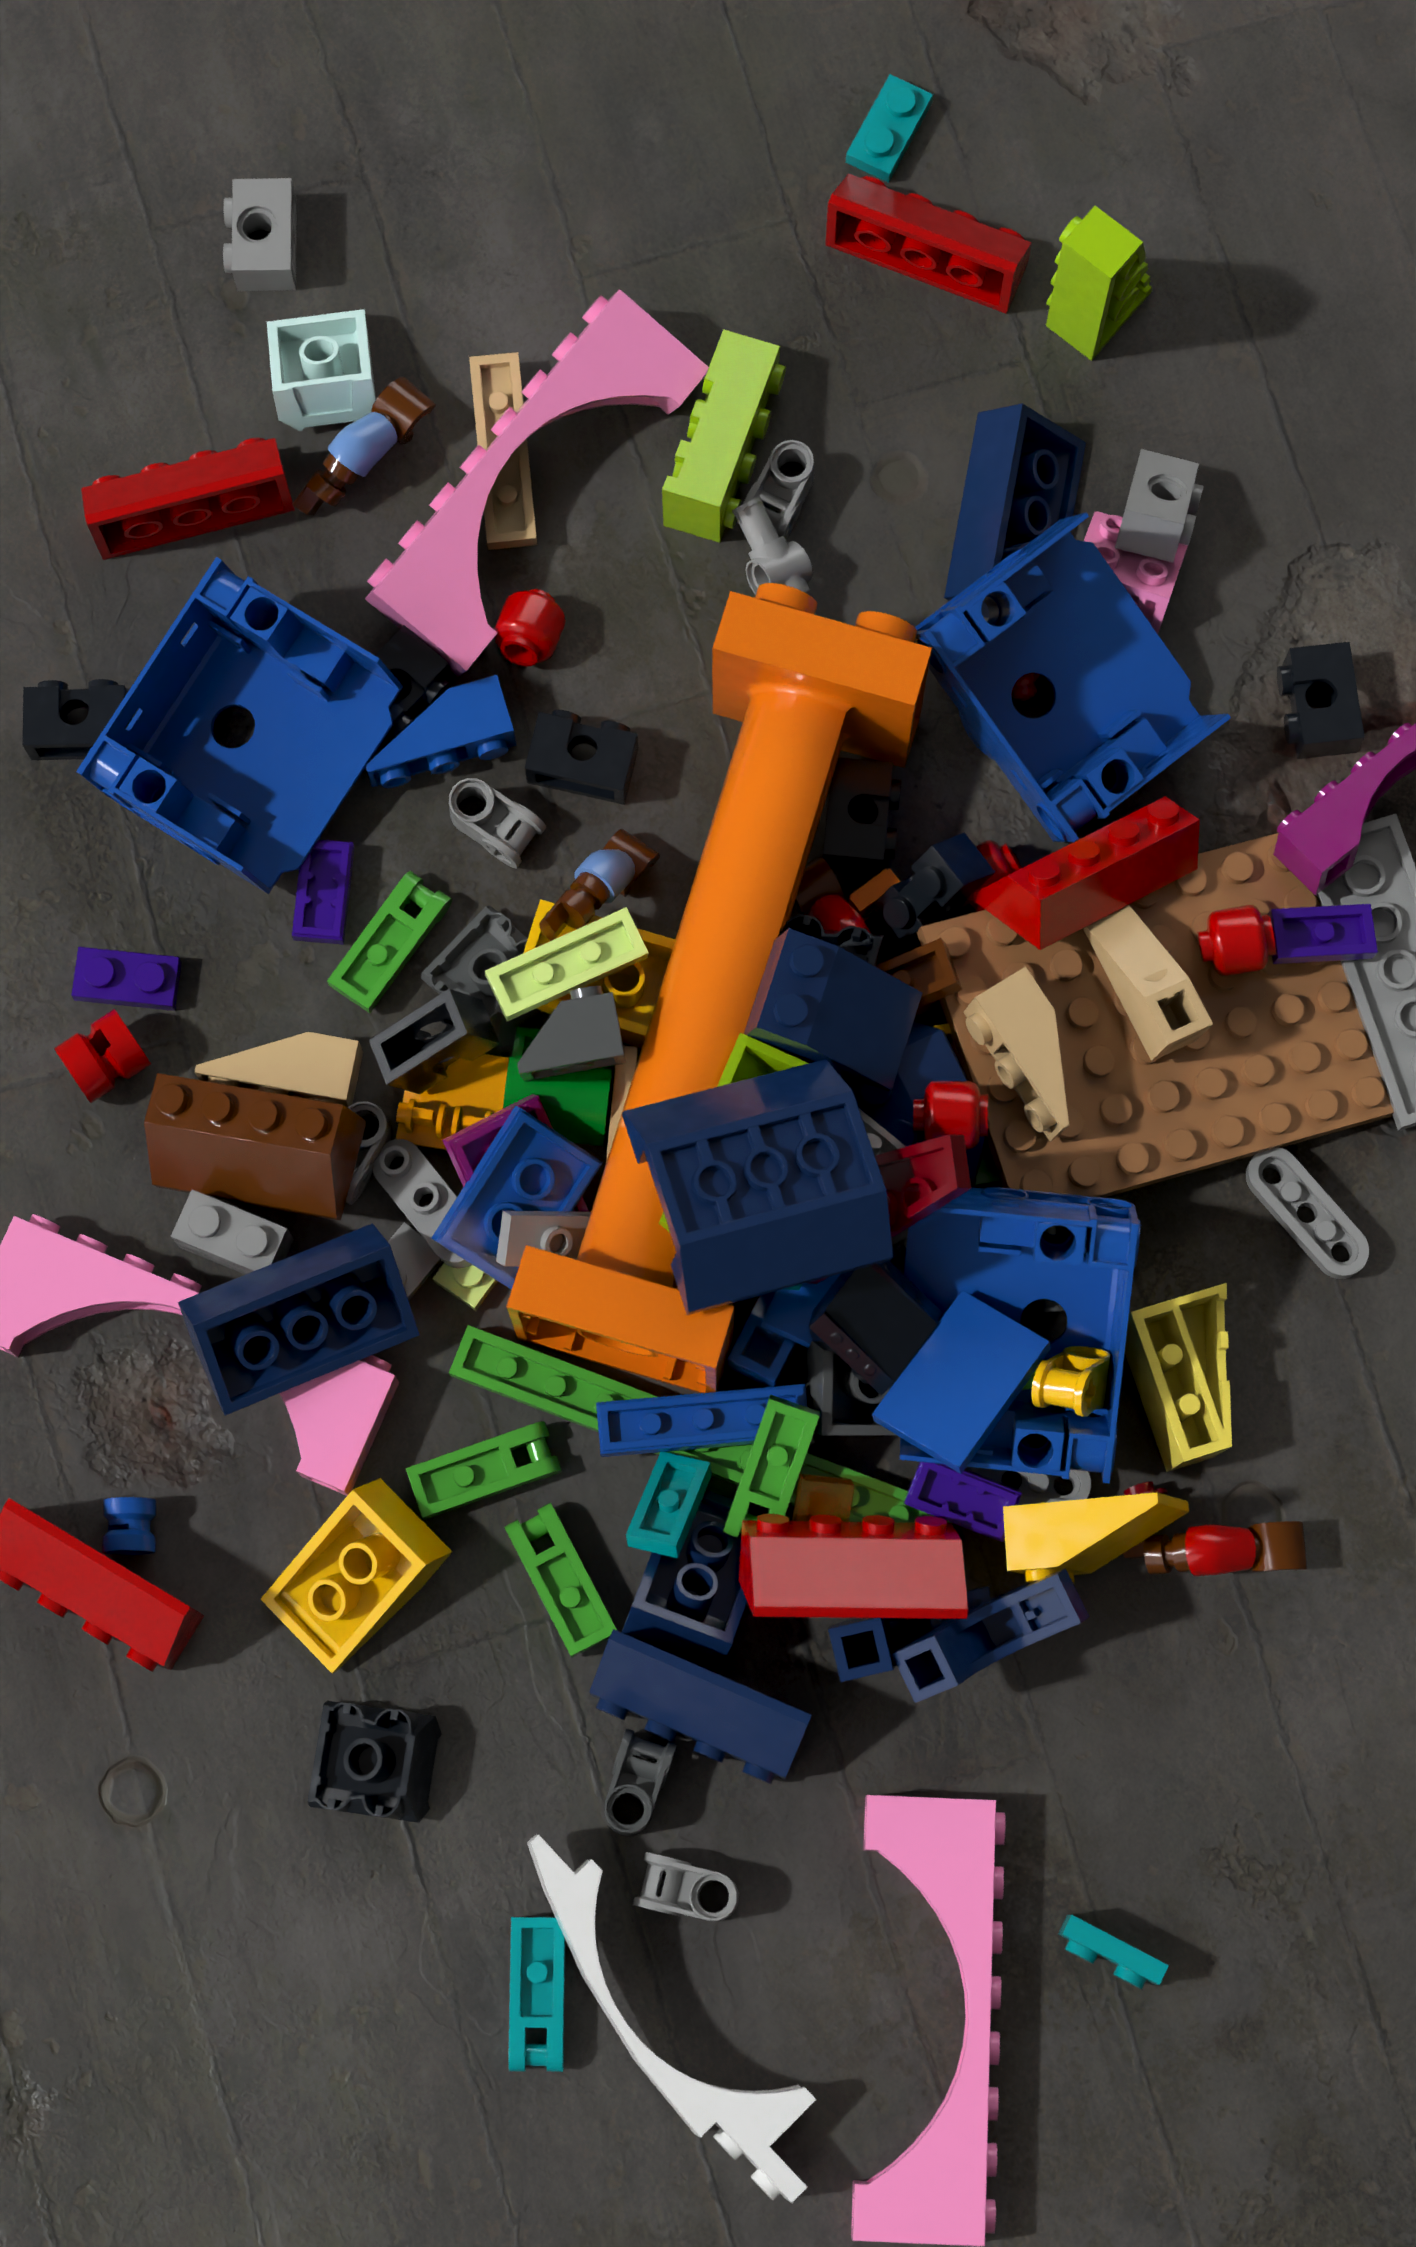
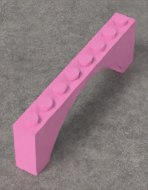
[365,289,709,677]
[0,1214,399,1496]
[851,1795,1005,2246]

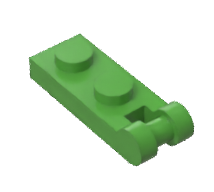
[327,871,452,1013]
[722,1395,820,1538]
[405,1421,562,1520]
[504,1502,617,1658]

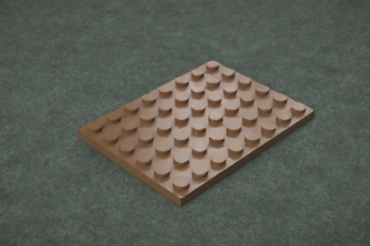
[917,833,1394,1198]

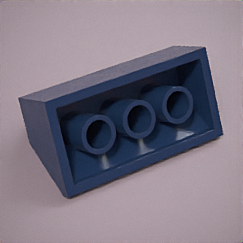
[944,403,1086,618]
[178,1223,420,1415]
[589,1629,812,1784]

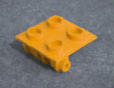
[396,1054,509,1150]

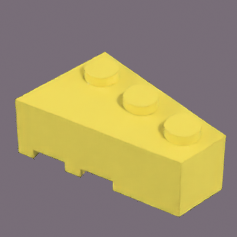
[1125,1283,1232,1472]

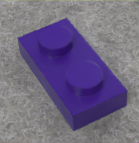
[1267,904,1378,964]
[71,947,182,1011]

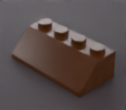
[144,1073,367,1221]

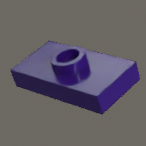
[292,840,355,945]
[904,1462,1022,1542]

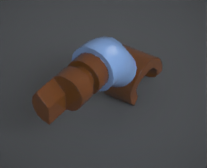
[292,377,436,515]
[539,829,660,941]

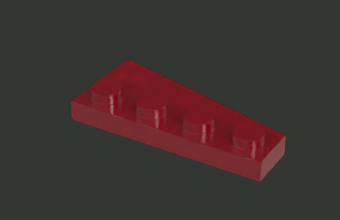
[805,1134,971,1284]

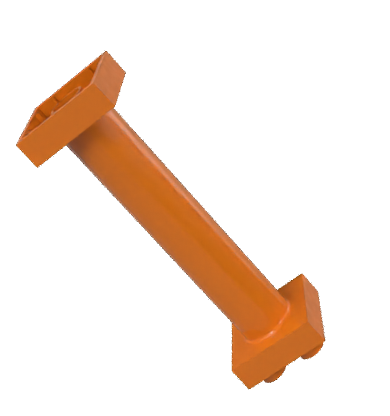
[507,583,932,1393]

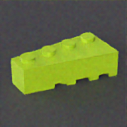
[1046,205,1153,361]
[662,329,786,543]

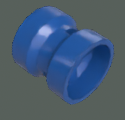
[102,1497,156,1555]

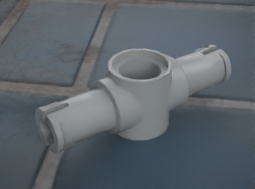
[732,496,817,615]

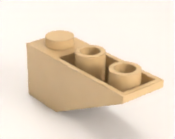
[1083,905,1213,1061]
[963,966,1069,1142]
[195,1032,363,1108]

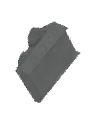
[421,906,542,1047]

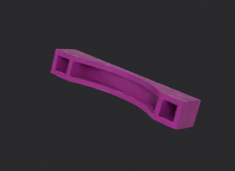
[1273,722,1416,896]

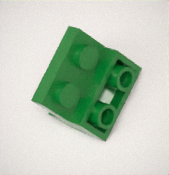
[503,1027,615,1146]

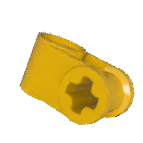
[1031,1346,1111,1417]

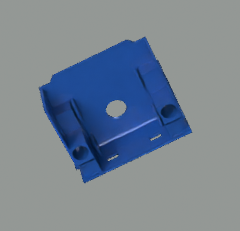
[914,513,1231,842]
[76,557,403,894]
[900,1187,1140,1484]

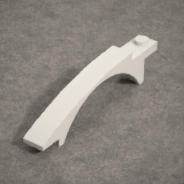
[527,1834,816,2203]

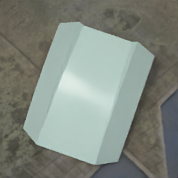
[267,309,376,431]

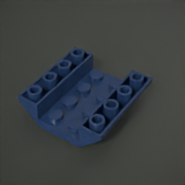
[622,1059,893,1315]

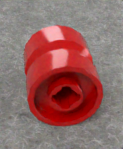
[54,1008,151,1103]

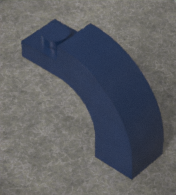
[891,1568,1089,1703]
[828,1585,992,1682]

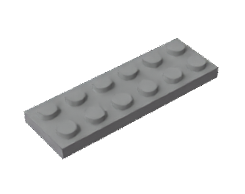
[1317,814,1416,1131]

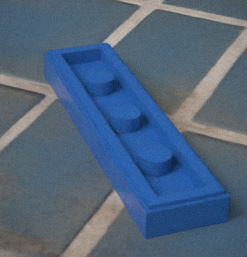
[596,1384,808,1457]

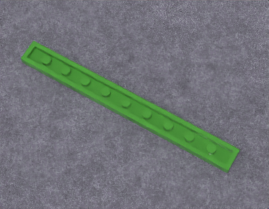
[449,1325,952,1523]

